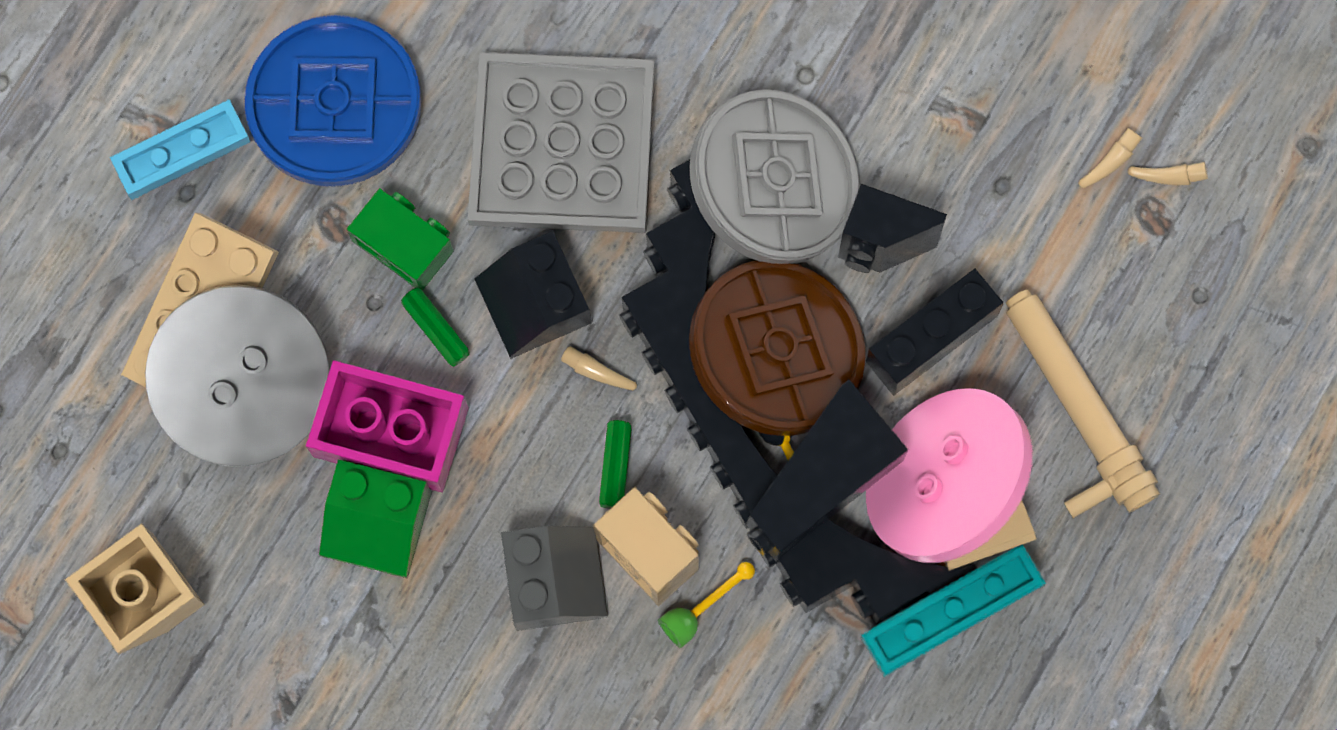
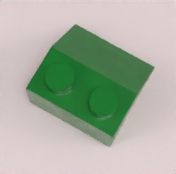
[319,459,432,579]

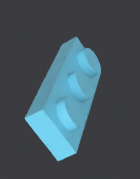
[110,100,251,200]

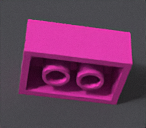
[306,360,469,493]

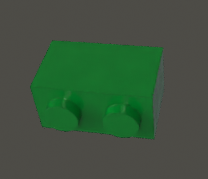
[346,188,454,291]

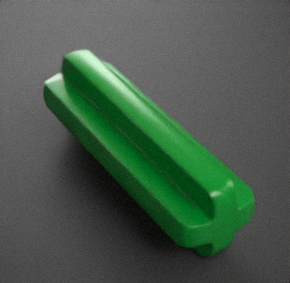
[401,287,470,367]
[599,420,632,509]

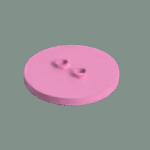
[866,388,1033,563]

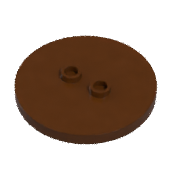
[689,261,866,436]

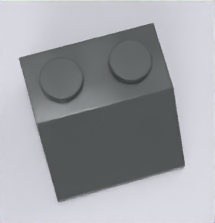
[501,526,608,631]

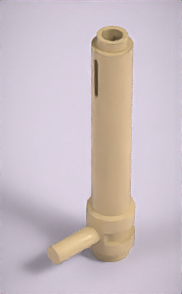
[1006,289,1160,518]

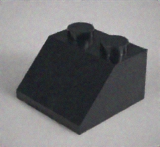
[838,184,947,273]
[474,231,592,359]

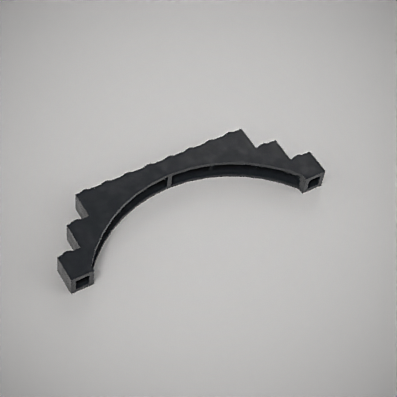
[619,159,978,625]

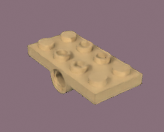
[121,213,279,387]

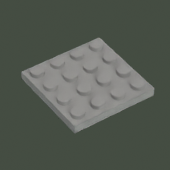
[467,52,654,233]

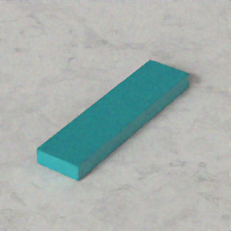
[860,544,1046,678]

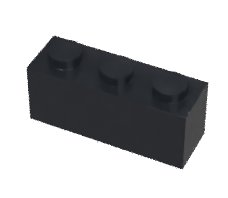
[866,268,1004,396]

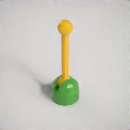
[658,562,755,648]

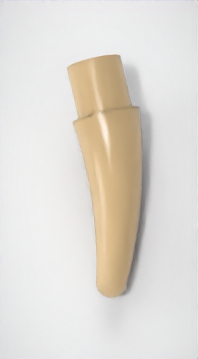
[1079,128,1142,188]
[1128,162,1208,185]
[561,346,637,391]

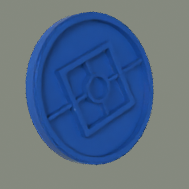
[245,15,421,187]

